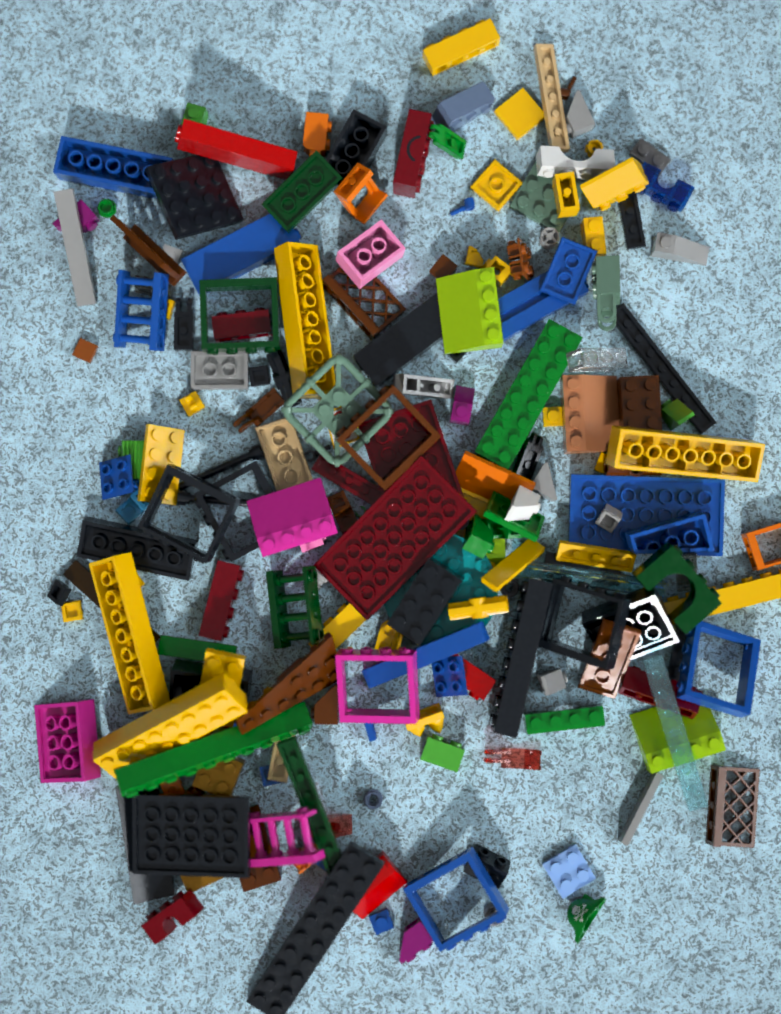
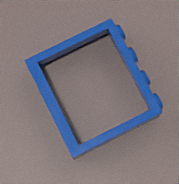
[676,621,761,718]
[403,847,509,952]

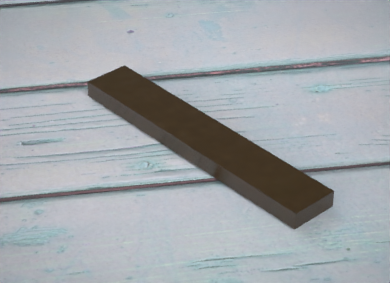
[63,560,160,643]

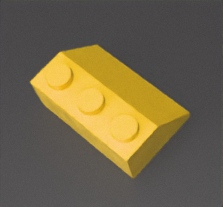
[580,157,650,211]

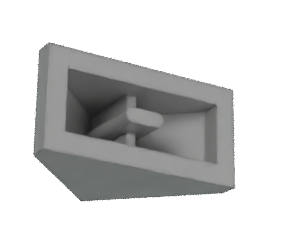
[532,462,557,502]

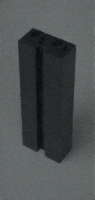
[353,293,443,389]

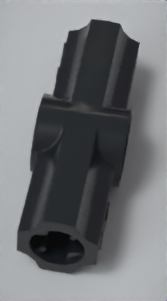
[266,350,302,407]

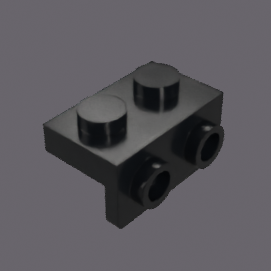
[463,844,511,889]

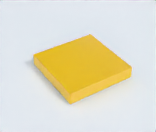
[494,88,544,141]
[470,159,523,212]

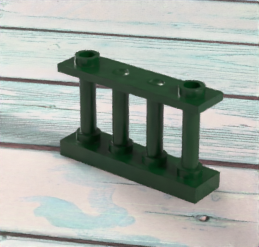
[266,566,324,649]

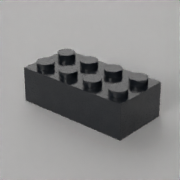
[387,557,465,646]

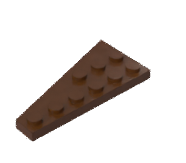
[235,632,337,735]

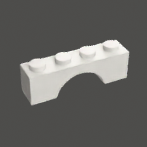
[536,146,616,180]

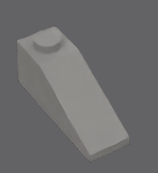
[650,232,709,266]
[393,374,454,399]

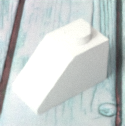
[504,485,541,521]

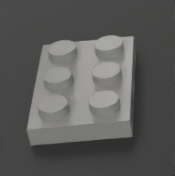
[191,351,249,390]

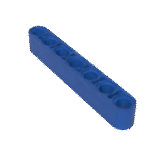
[362,621,490,689]

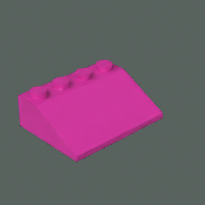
[247,477,338,557]
[34,699,101,783]

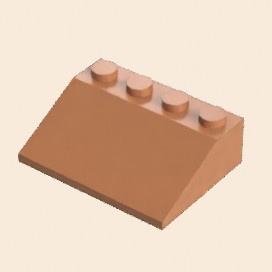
[560,374,620,454]

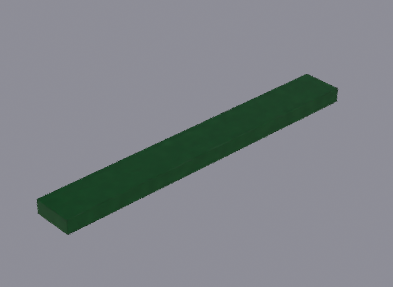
[276,735,342,874]

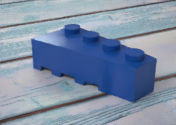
[624,511,715,554]

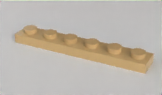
[533,44,570,152]

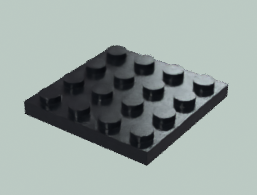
[145,155,244,240]

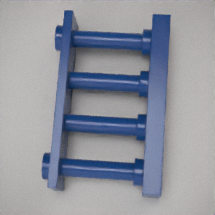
[113,270,169,351]

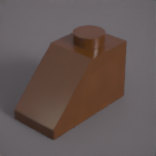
[311,684,339,725]

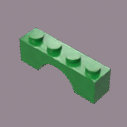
[523,704,605,735]

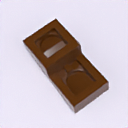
[327,490,357,534]

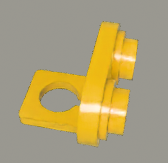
[374,620,403,649]

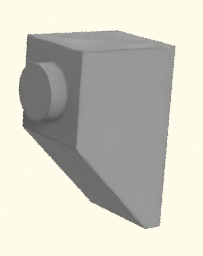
[565,90,595,139]
[536,668,568,696]

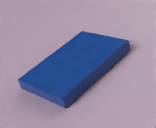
[539,237,598,305]

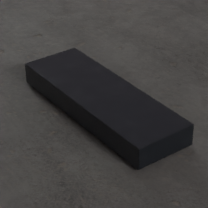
[618,192,646,250]

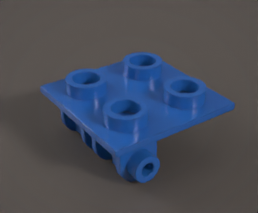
[99,454,139,500]
[432,656,468,697]

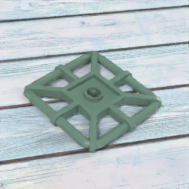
[281,354,394,467]

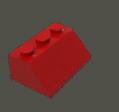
[353,851,408,919]

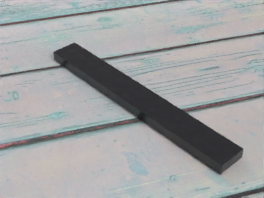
[609,303,717,435]

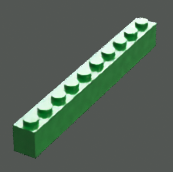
[114,702,313,798]

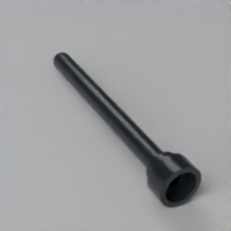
[178,444,265,490]
[177,490,251,507]

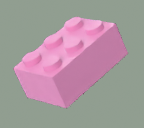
[335,219,406,289]

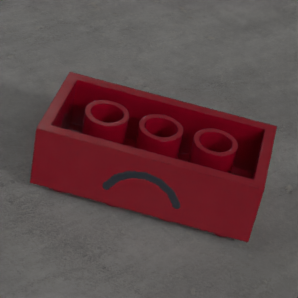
[393,109,434,198]

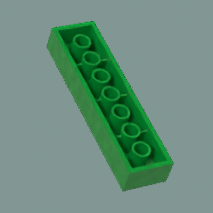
[473,319,583,470]

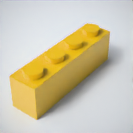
[422,18,500,76]

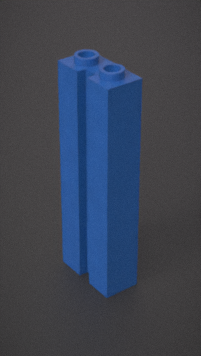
[181,214,301,295]
[488,271,589,350]

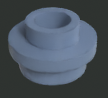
[363,789,383,809]

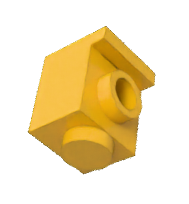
[483,255,511,288]

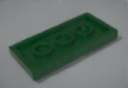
[261,150,344,233]

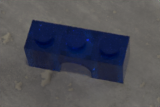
[638,161,695,212]

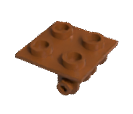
[507,238,534,281]

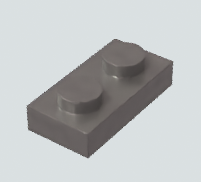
[629,138,671,176]

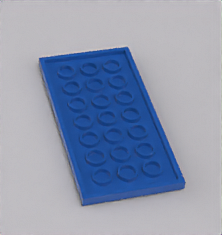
[568,474,725,556]

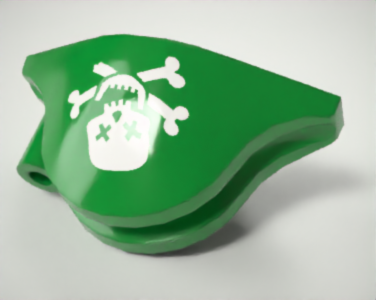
[567,894,606,944]

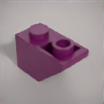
[399,917,433,964]

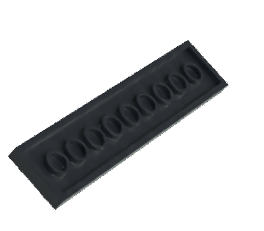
[246,841,384,1014]

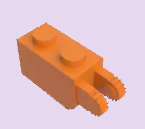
[303,112,333,157]

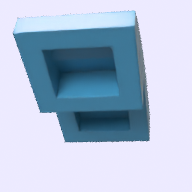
[115,488,149,526]

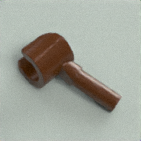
[561,76,577,100]

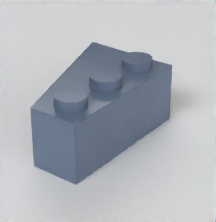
[431,81,496,132]

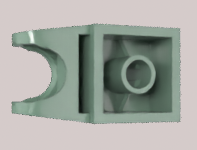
[592,255,620,331]

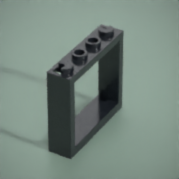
[193,461,273,562]
[138,464,241,564]
[538,576,632,670]

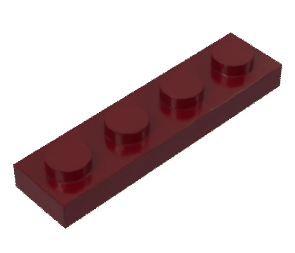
[311,454,382,505]

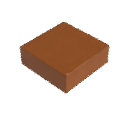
[72,338,98,364]

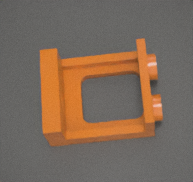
[334,162,388,225]

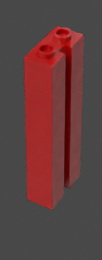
[174,119,298,180]

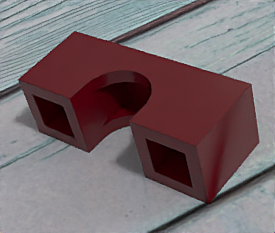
[141,889,204,945]

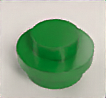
[97,199,117,218]

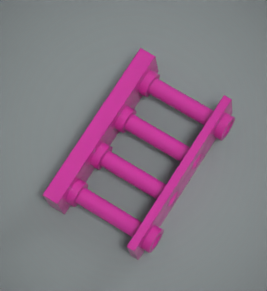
[250,807,325,868]

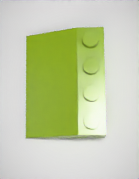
[436,267,503,354]
[629,693,726,774]

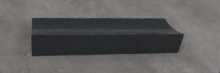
[77,516,199,581]
[115,784,176,905]

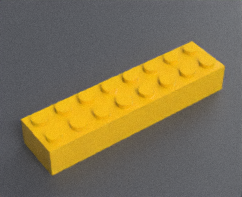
[274,242,335,399]
[605,425,765,482]
[89,552,170,715]
[93,672,248,780]

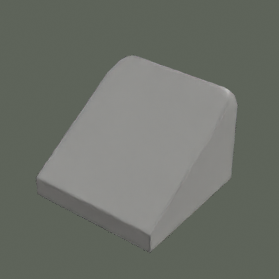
[595,504,623,533]

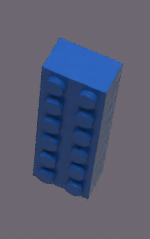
[53,136,173,199]

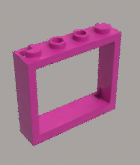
[335,647,420,724]

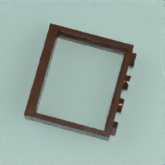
[335,385,441,490]

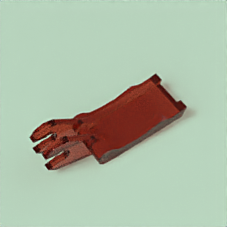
[484,748,542,770]

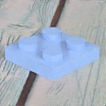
[542,843,596,899]

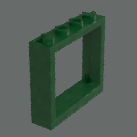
[199,277,281,355]

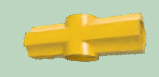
[448,595,509,620]

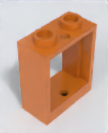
[741,522,781,571]

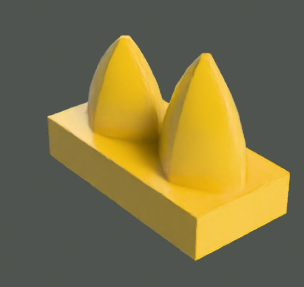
[405,703,444,737]

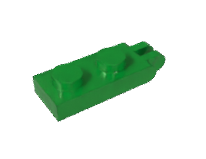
[428,124,467,159]

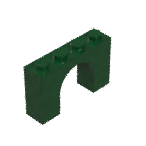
[632,542,722,634]

